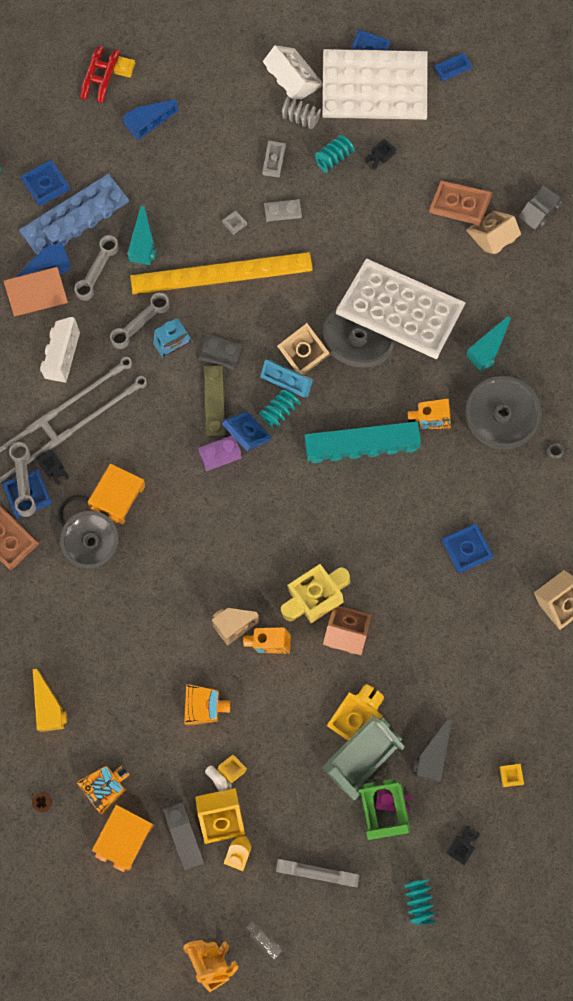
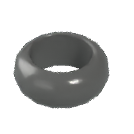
[546,442,564,459]

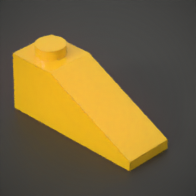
[33,669,67,732]

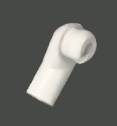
[205,766,232,791]

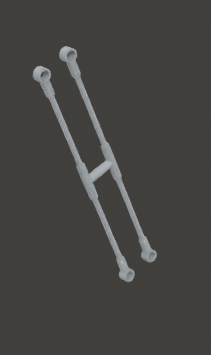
[0,357,147,483]

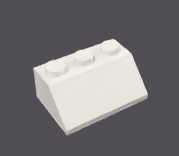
[263,45,323,99]
[40,317,80,383]

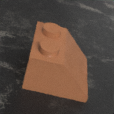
[323,606,372,655]

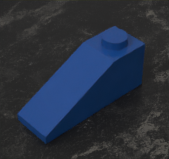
[123,99,178,140]

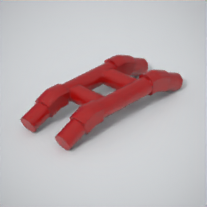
[80,45,120,103]

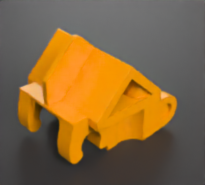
[183,940,238,992]

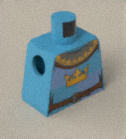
[153,318,193,358]

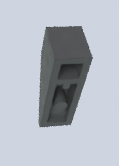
[413,719,452,782]
[163,802,204,871]

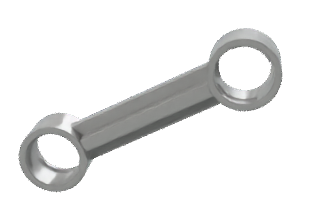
[74,235,119,301]
[110,293,169,349]
[9,442,36,517]
[276,859,360,888]

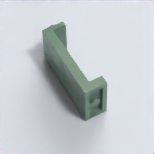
[322,715,405,800]

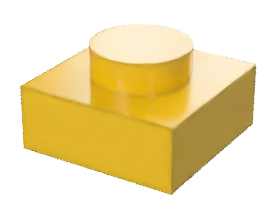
[113,56,136,78]
[217,755,247,783]
[499,764,524,787]

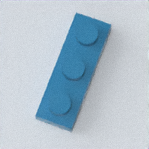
[260,360,313,397]

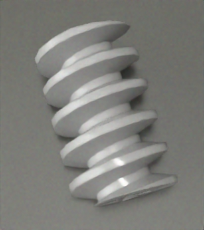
[282,96,321,129]

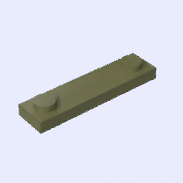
[204,365,225,438]

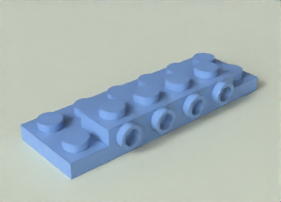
[19,173,129,255]

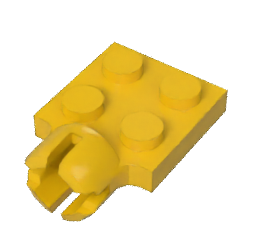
[327,684,384,741]

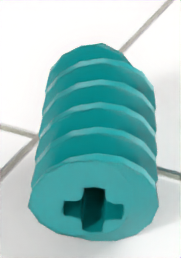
[315,135,355,173]
[259,389,301,429]
[404,879,437,925]

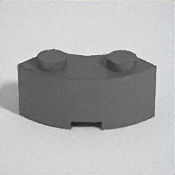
[518,184,565,229]

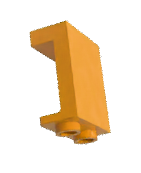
[88,464,145,525]
[92,805,154,872]

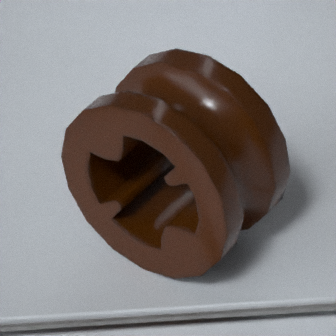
[32,793,52,812]

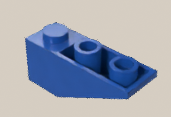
[16,242,71,277]

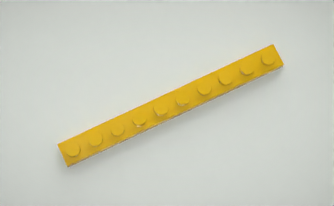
[130,252,313,294]

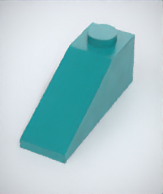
[127,206,157,265]
[466,316,511,372]

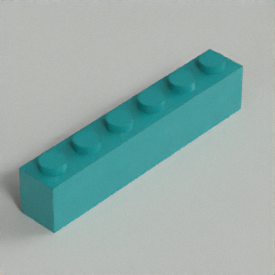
[305,422,421,463]

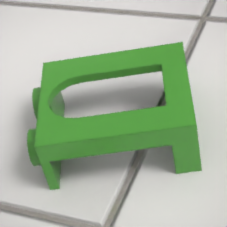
[358,778,411,840]

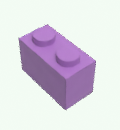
[198,435,241,471]

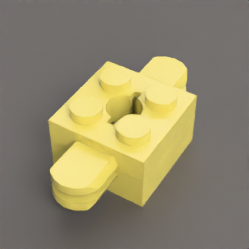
[281,564,350,623]

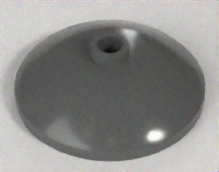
[60,511,119,569]

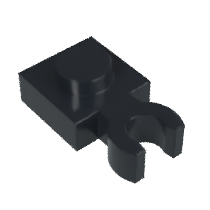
[365,139,397,169]
[36,450,69,486]
[446,825,480,865]

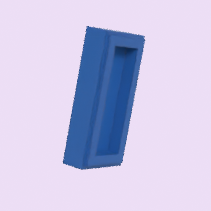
[433,53,472,81]

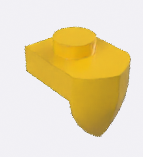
[224,836,251,871]

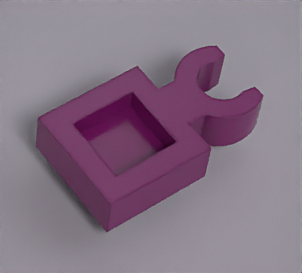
[375,789,412,812]

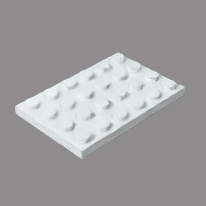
[322,49,427,120]
[336,259,465,359]

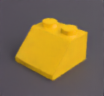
[196,788,245,844]

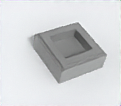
[222,210,247,235]

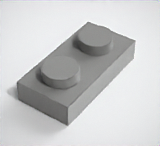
[262,141,286,178]
[264,199,302,222]

